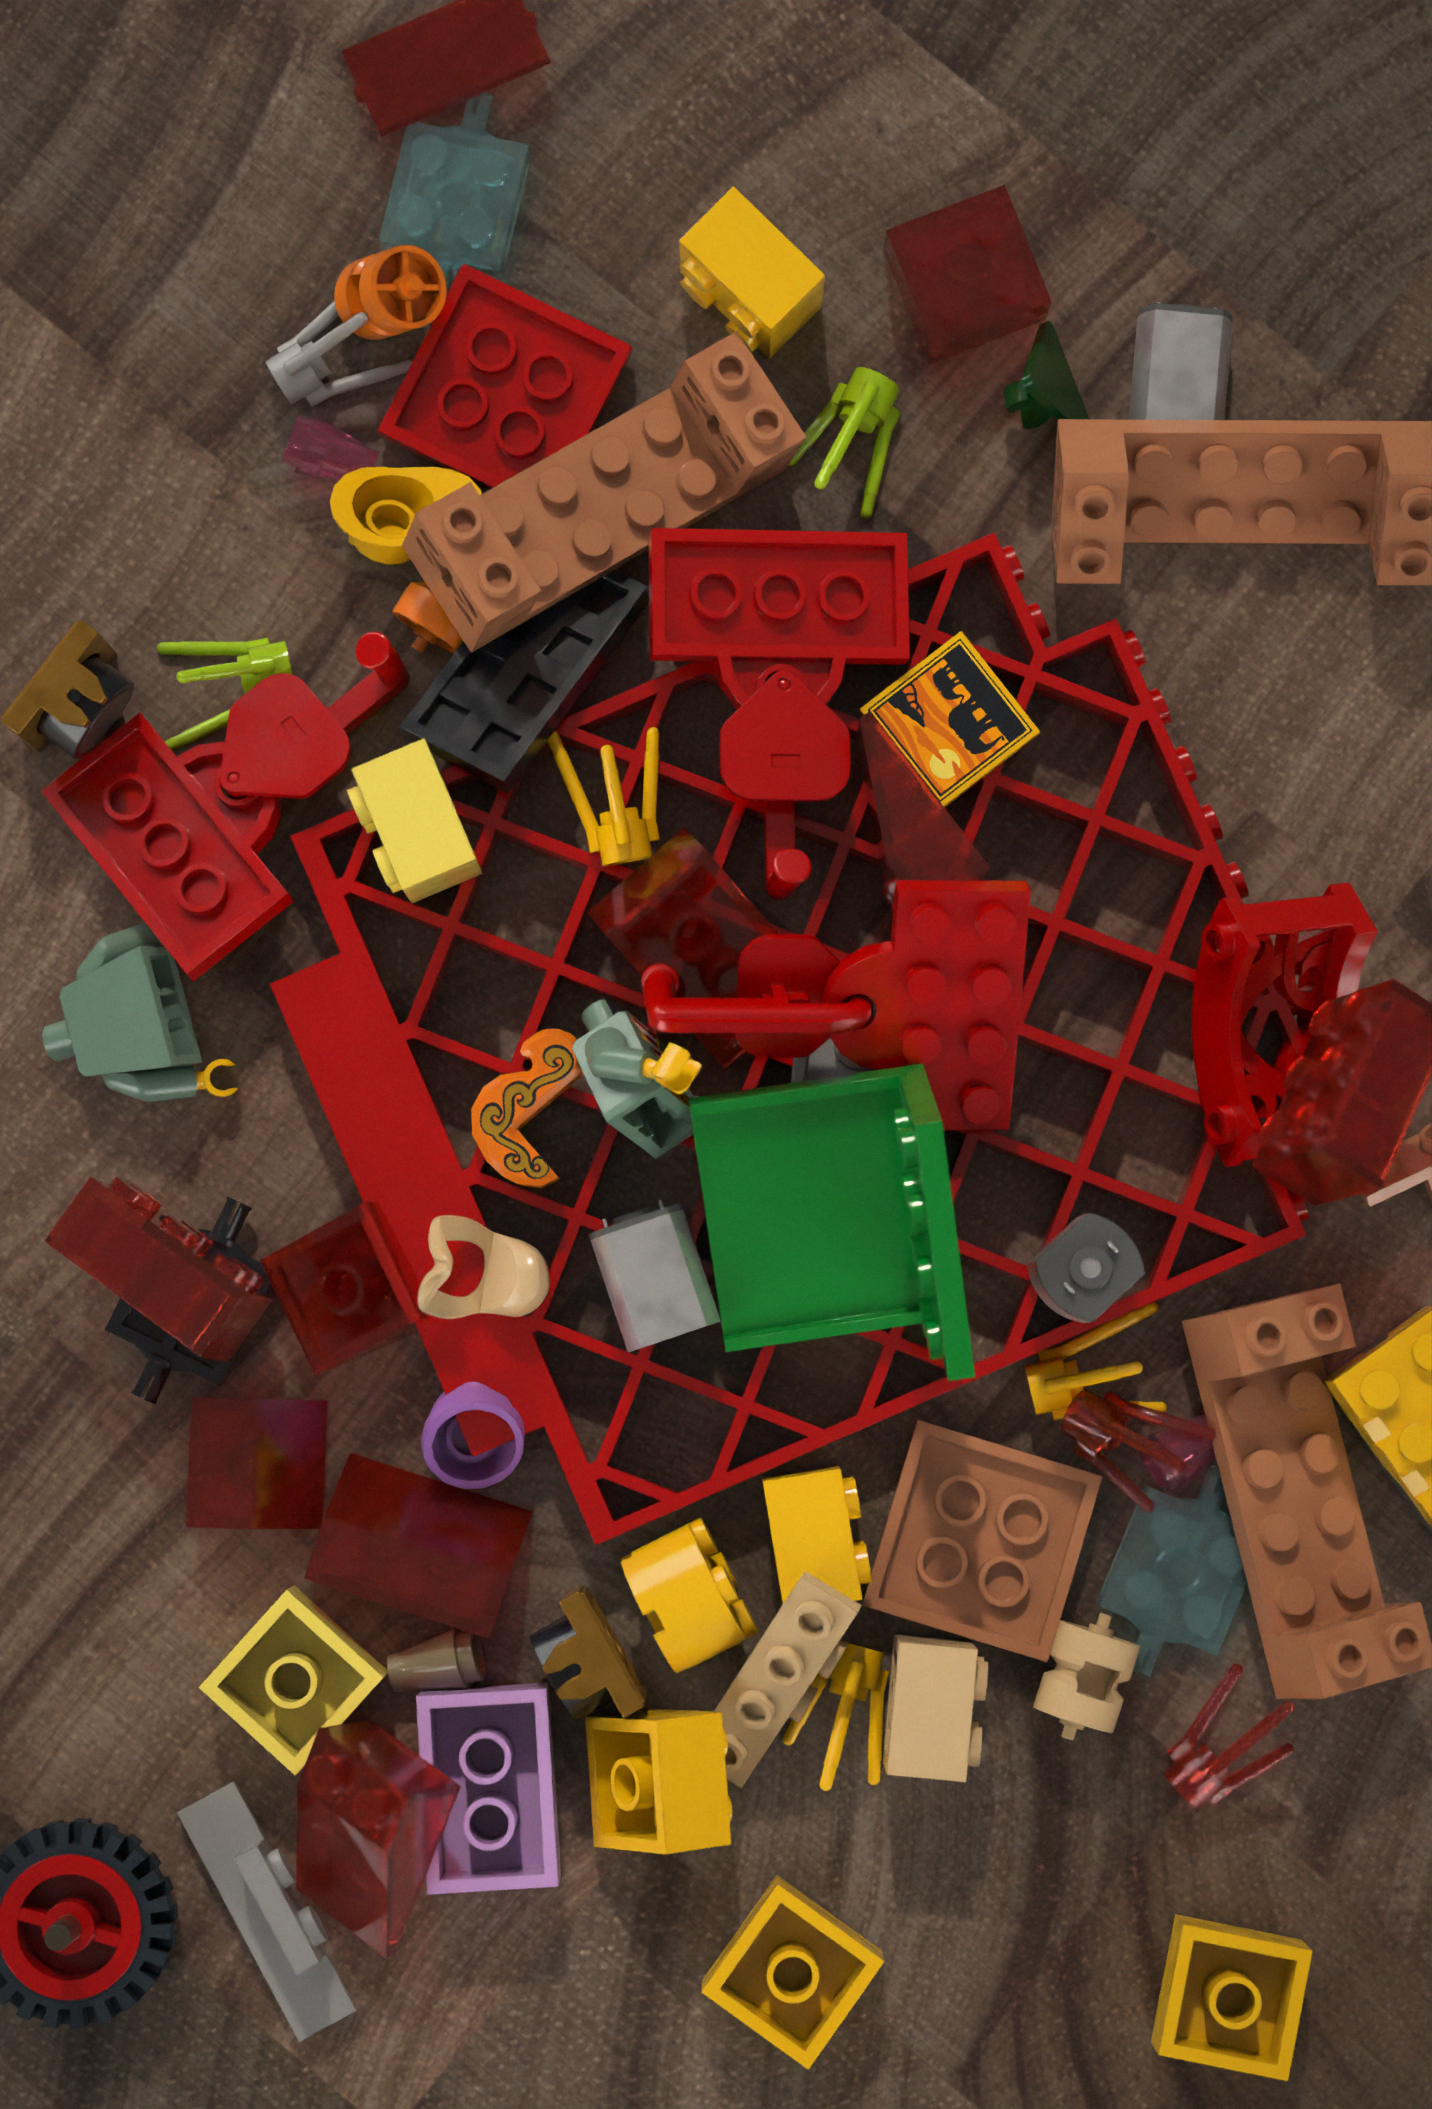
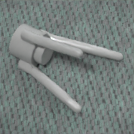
[265,301,413,408]

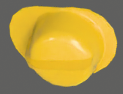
[329,467,482,565]

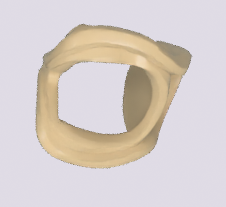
[418,1215,550,1319]

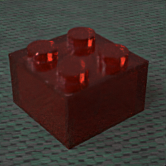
[883,185,1052,365]

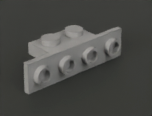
[177,1780,357,2042]

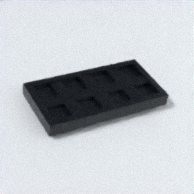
[399,570,649,794]

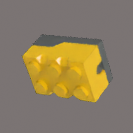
[1322,1306,1432,1537]

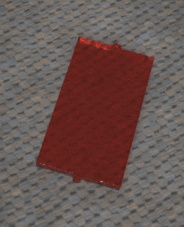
[342,0,551,137]

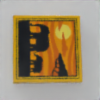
[859,631,1040,813]

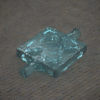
[379,90,532,288]
[1095,1464,1247,1677]

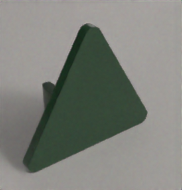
[1003,321,1089,429]

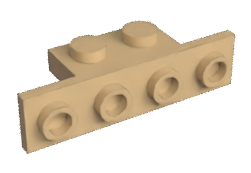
[713,1571,861,1788]

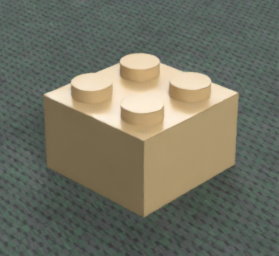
[882,1633,988,1782]

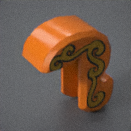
[471,1029,584,1188]

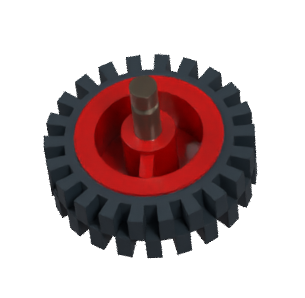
[0,1818,178,2030]

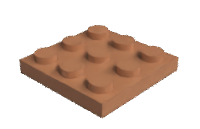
[861,1420,1103,1662]

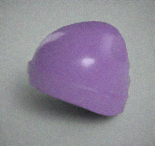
[421,1381,525,1489]

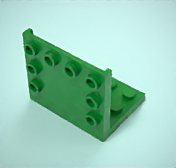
[688,1064,975,1381]

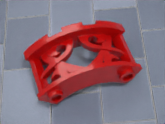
[1192,883,1380,1167]

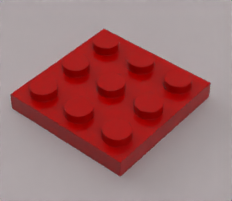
[378,263,633,490]

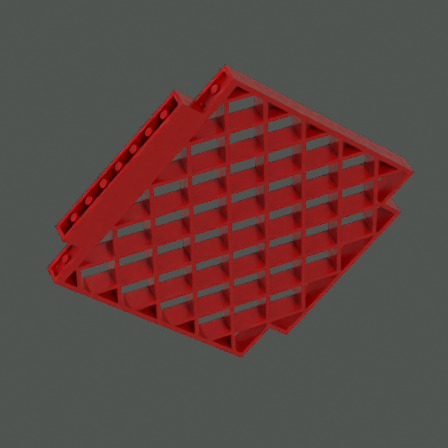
[270,532,1326,1546]

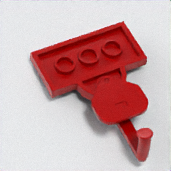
[648,528,910,900]
[41,631,410,982]
[641,880,1031,1130]

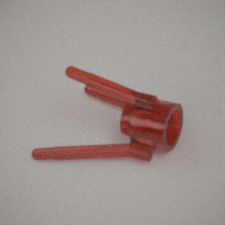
[1061,1388,1216,1513]
[1163,1664,1295,1812]

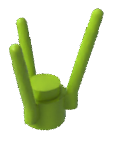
[789,367,901,519]
[157,638,292,751]

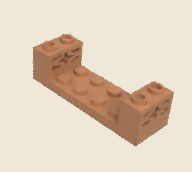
[402,331,807,653]
[1051,419,1432,585]
[1182,1284,1432,1699]

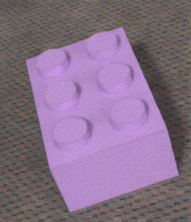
[416,1682,561,1895]

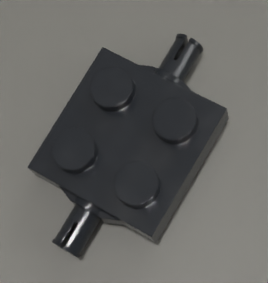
[105,1196,279,1405]

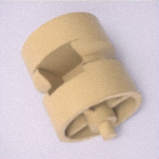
[1033,1613,1140,1741]

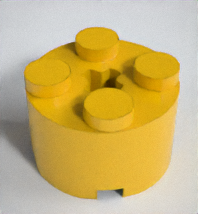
[621,1518,759,1674]

